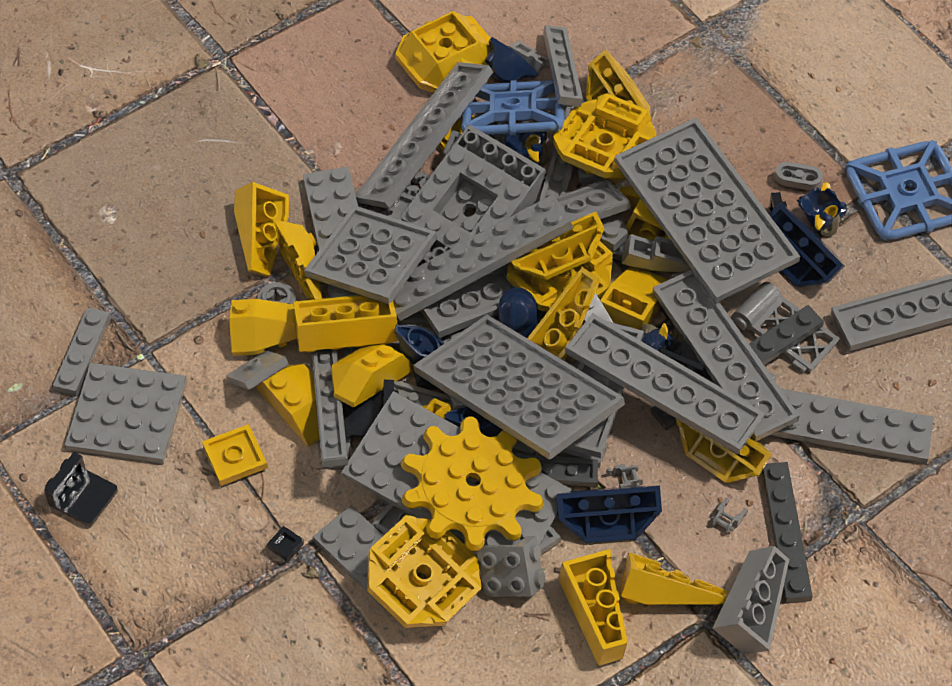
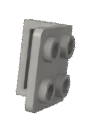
[477,536,545,597]

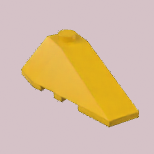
[234,182,289,277]
[275,220,322,300]
[229,299,297,356]
[620,552,729,605]

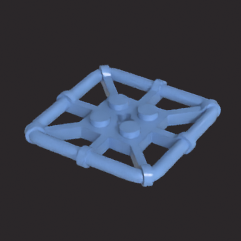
[462,80,566,136]
[845,140,952,241]

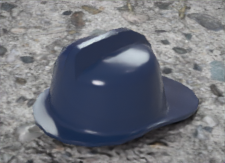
[498,287,537,338]

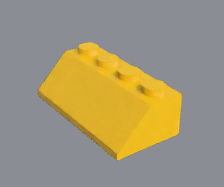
[293,295,398,352]

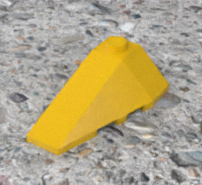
[527,267,600,361]

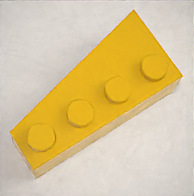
[558,549,628,666]

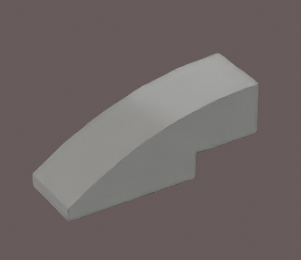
[622,234,692,272]

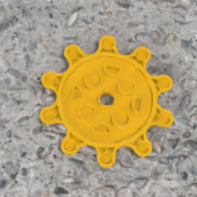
[401,416,544,551]

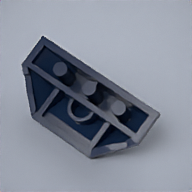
[769,202,845,287]
[557,485,662,543]

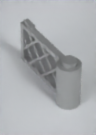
[733,281,840,373]

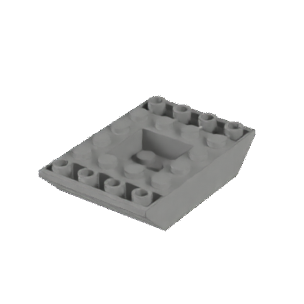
[399,124,546,262]

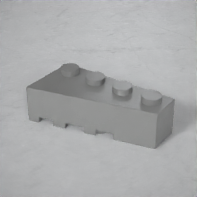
[712,546,790,655]

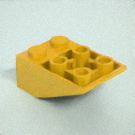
[600,266,668,331]

